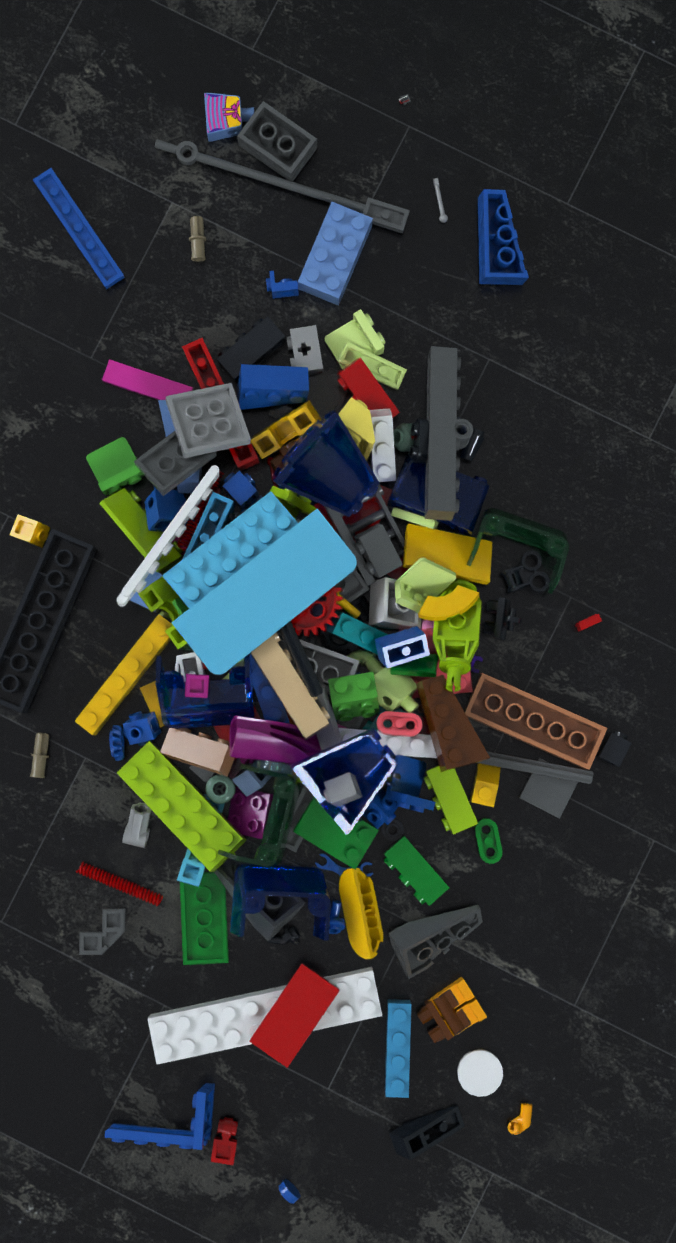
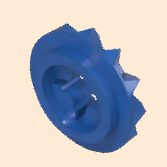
[109,725,125,761]

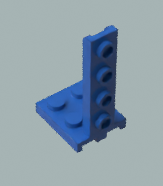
[105,1083,215,1150]

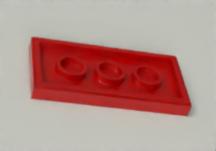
[249,963,340,1068]

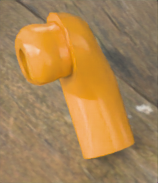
[507,1103,533,1135]

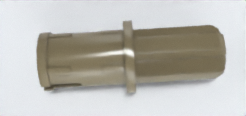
[189,216,206,262]
[30,732,49,778]

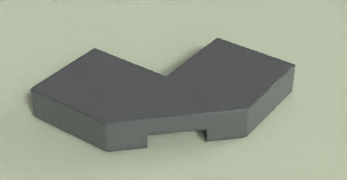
[79,908,126,955]

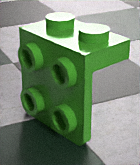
[86,437,145,496]
[328,672,380,721]

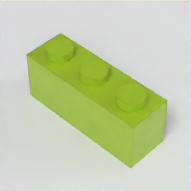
[423,765,478,835]

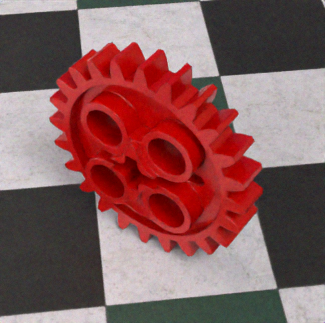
[291,584,344,637]

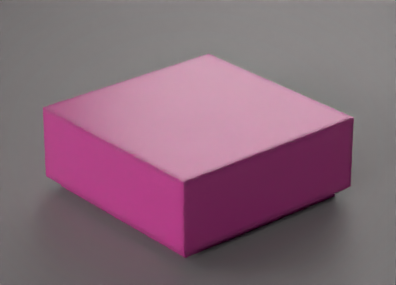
[185,674,209,698]

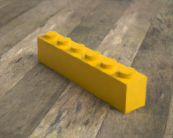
[75,614,171,735]

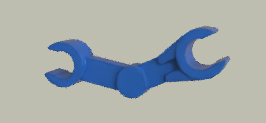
[315,853,373,877]

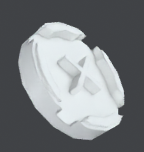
[457,1049,503,1097]

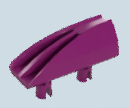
[230,715,321,770]

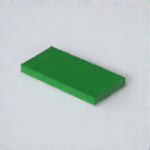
[180,872,229,965]

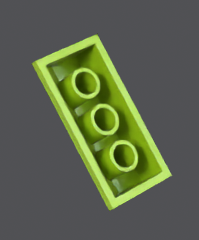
[99,488,183,574]

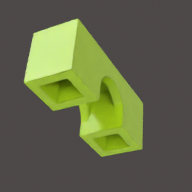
[139,576,187,649]

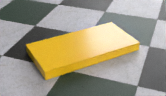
[403,523,492,585]

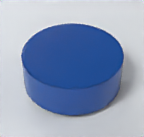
[279,1179,301,1204]

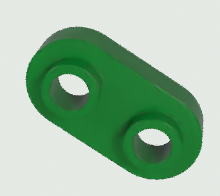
[475,818,503,864]

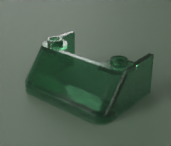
[466,508,569,594]
[218,764,300,867]

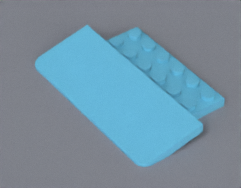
[162,491,357,675]

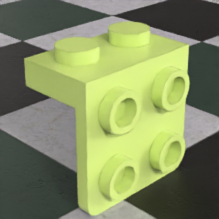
[325,309,385,369]
[394,558,456,613]

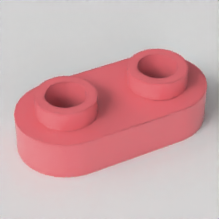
[376,711,422,737]

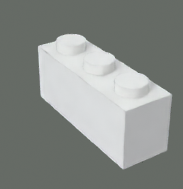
[370,408,396,482]

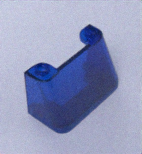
[387,454,490,537]

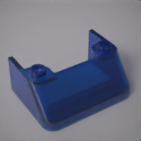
[155,654,254,728]
[230,863,331,941]

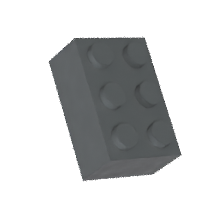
[237,101,317,182]

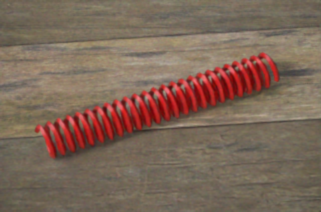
[177,471,224,551]
[76,861,163,906]

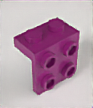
[227,787,285,840]

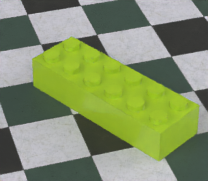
[117,741,247,872]

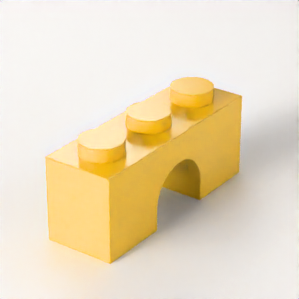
[251,400,321,459]

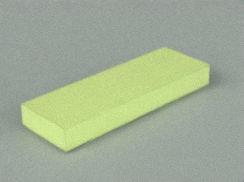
[337,341,407,390]

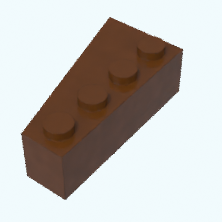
[416,675,490,772]

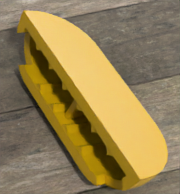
[339,868,383,959]

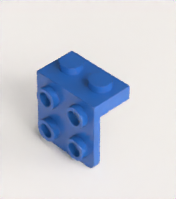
[385,755,435,813]

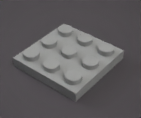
[166,383,251,458]

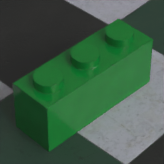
[384,835,449,906]

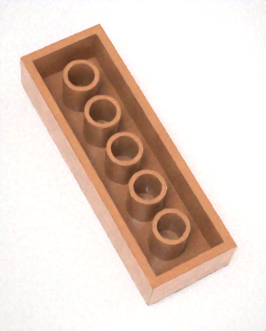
[464,673,607,770]

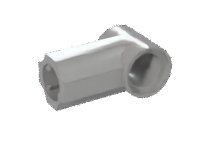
[122,802,151,848]

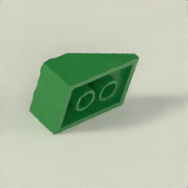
[293,792,379,870]

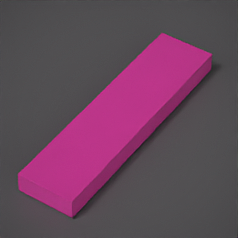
[102,359,193,400]

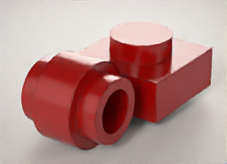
[211,1117,238,1165]

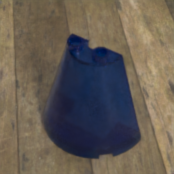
[273,411,380,517]
[289,728,397,835]

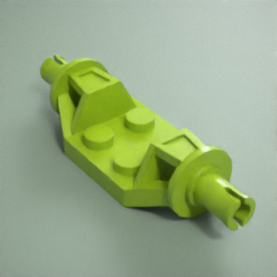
[432,579,482,692]

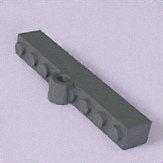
[425,346,473,521]

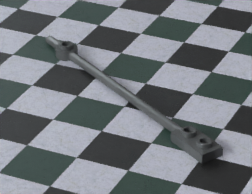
[155,139,410,233]

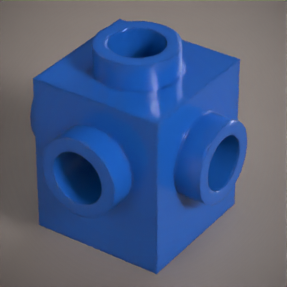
[123,711,161,746]
[359,788,398,829]

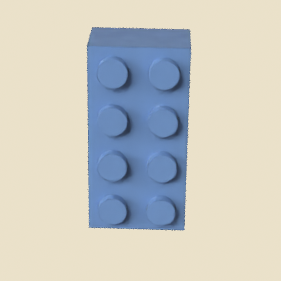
[298,202,373,306]

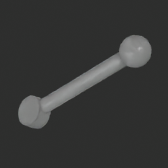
[433,178,448,223]

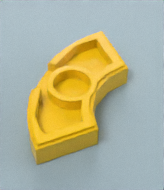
[418,585,479,621]

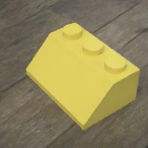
[329,397,375,465]

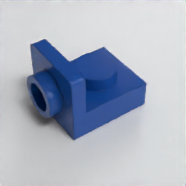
[266,271,299,298]

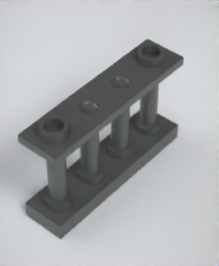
[323,480,405,586]

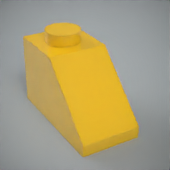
[469,763,501,807]

